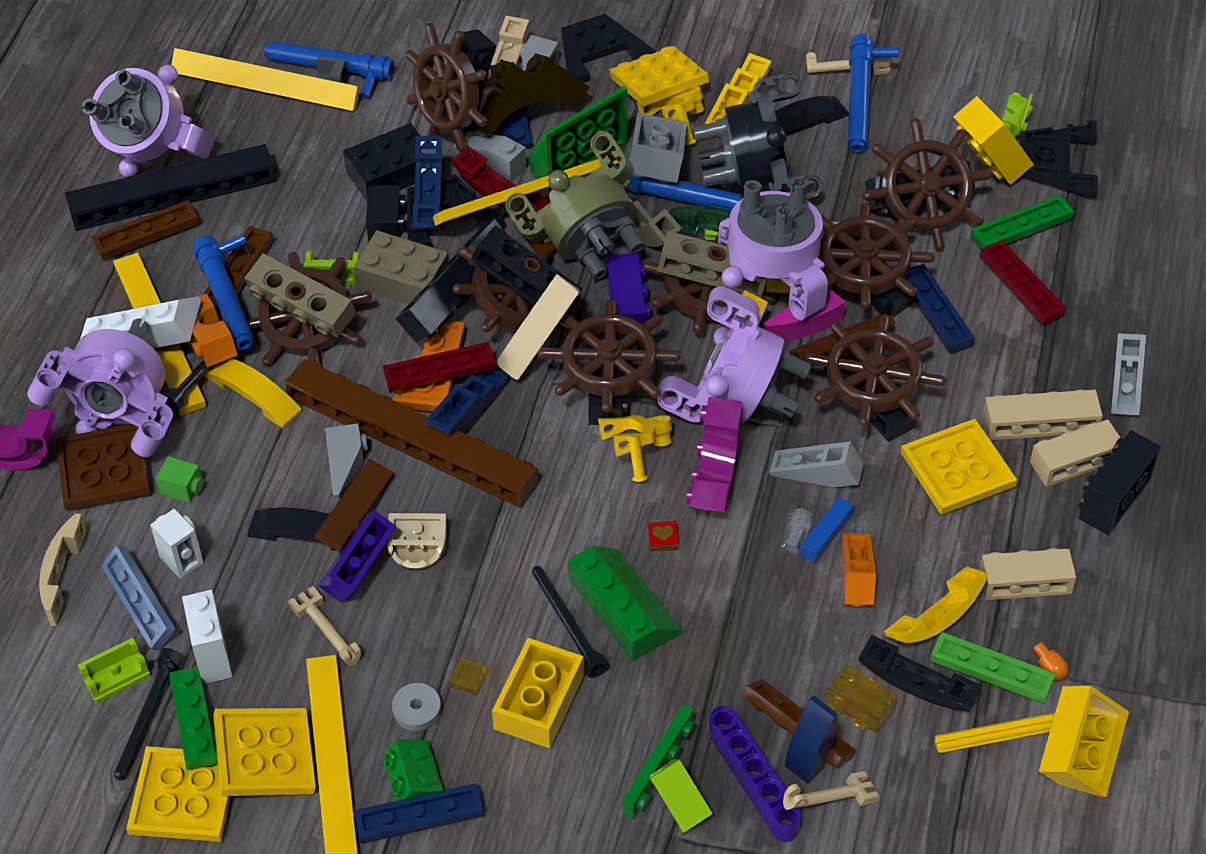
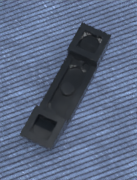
[775,96,849,132]
[247,507,353,551]
[858,635,982,712]

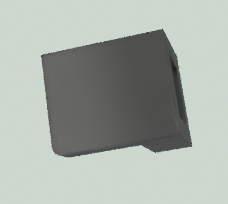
[316,56,348,84]

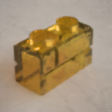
[825,664,898,734]

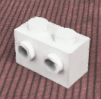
[150,509,203,579]

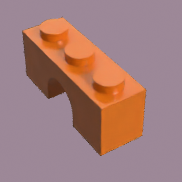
[188,294,238,367]

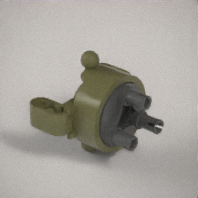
[505,131,645,280]

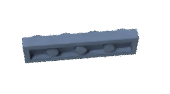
[101,545,175,650]

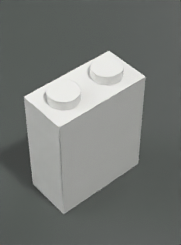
[182,590,232,684]

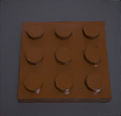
[56,424,151,511]

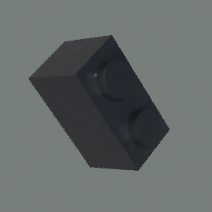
[366,185,406,241]

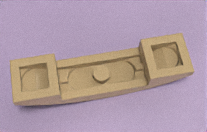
[482,15,529,98]
[39,514,87,626]

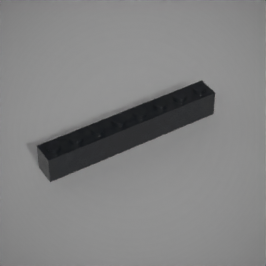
[65,144,276,231]

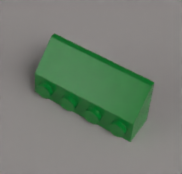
[568,546,682,662]

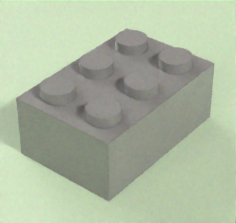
[629,113,687,183]

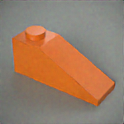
[842,533,876,607]

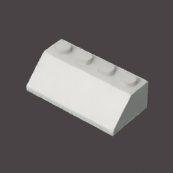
[80,296,201,348]

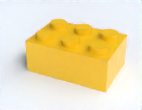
[953,96,1034,185]
[492,638,584,749]

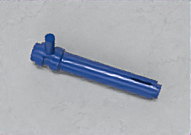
[847,34,899,153]
[264,41,395,99]
[617,166,744,213]
[193,234,254,350]

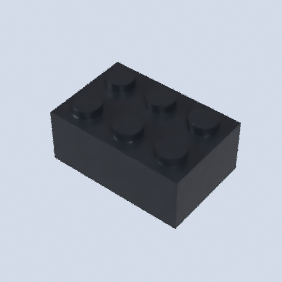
[343,123,420,202]
[1078,430,1161,536]

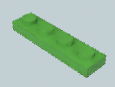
[930,632,1056,704]

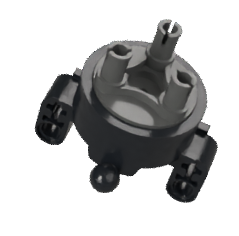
[693,73,823,200]

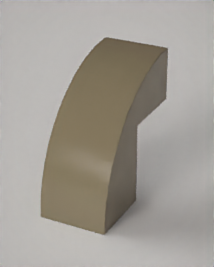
[633,200,682,247]

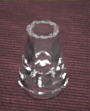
[782,508,815,553]

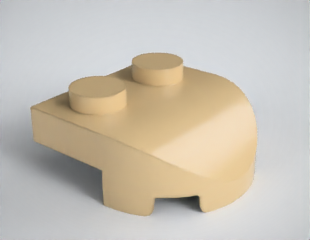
[387,513,447,569]

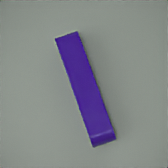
[709,706,801,842]

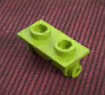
[1001,92,1033,138]

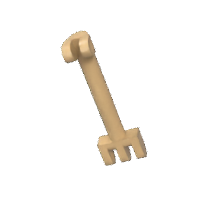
[806,52,891,75]
[288,586,361,666]
[783,771,881,810]

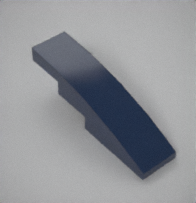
[426,368,510,435]

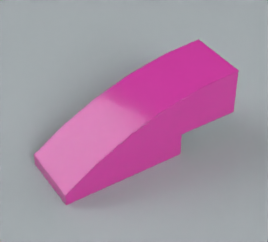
[763,290,845,341]

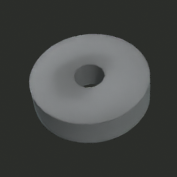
[392,683,441,731]

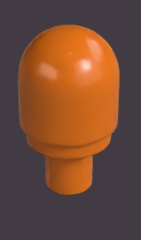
[1033,642,1069,681]

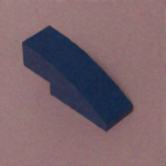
[785,695,838,784]

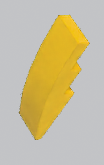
[705,53,772,124]

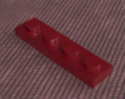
[980,240,1066,325]
[382,341,496,393]

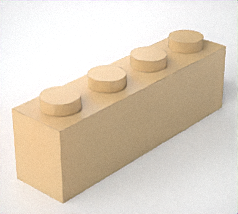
[982,390,1103,440]

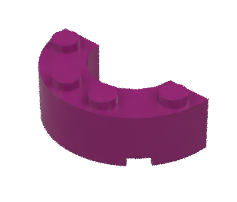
[686,397,743,513]
[0,408,58,470]

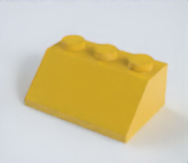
[1039,686,1129,797]

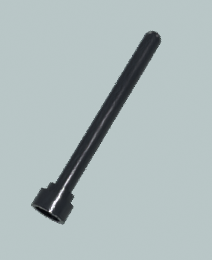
[163,361,213,413]
[532,566,609,678]
[114,648,183,780]

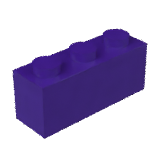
[607,253,650,324]
[317,509,397,602]

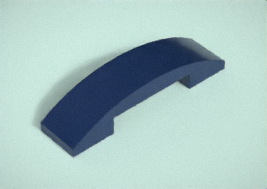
[413,135,442,229]

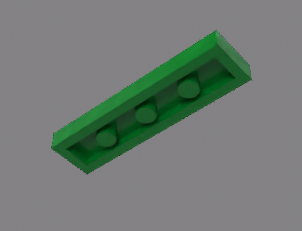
[970,194,1074,249]
[169,667,217,770]
[623,704,696,819]

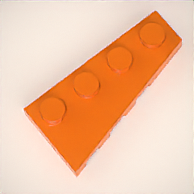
[392,321,465,412]

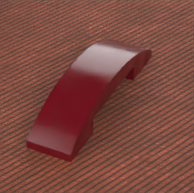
[452,145,550,212]

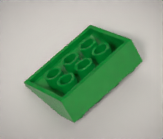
[529,86,627,190]

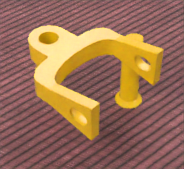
[637,86,704,146]
[598,415,672,482]

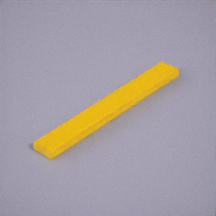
[171,48,360,111]
[433,159,619,226]
[113,253,206,416]
[306,655,358,854]

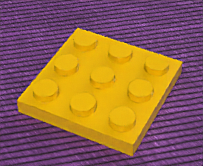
[609,46,709,106]
[900,419,1017,515]
[213,708,316,796]
[126,746,231,842]

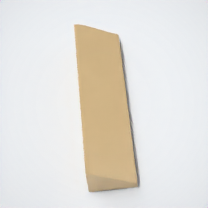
[496,274,580,381]

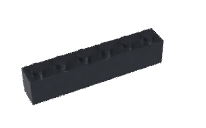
[395,219,506,343]

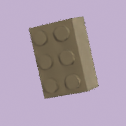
[354,231,449,304]

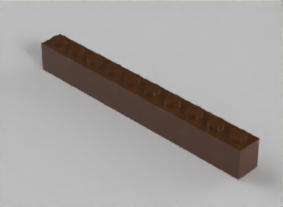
[285,359,539,508]

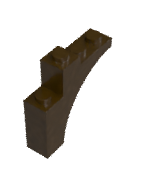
[471,53,590,138]

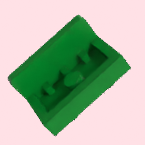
[383,739,443,801]

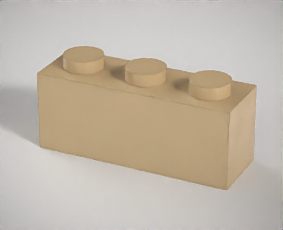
[1030,420,1120,487]
[979,548,1076,600]

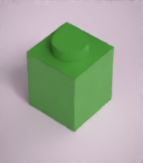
[155,456,204,503]

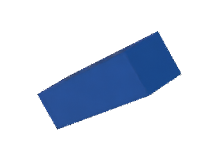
[800,497,854,563]

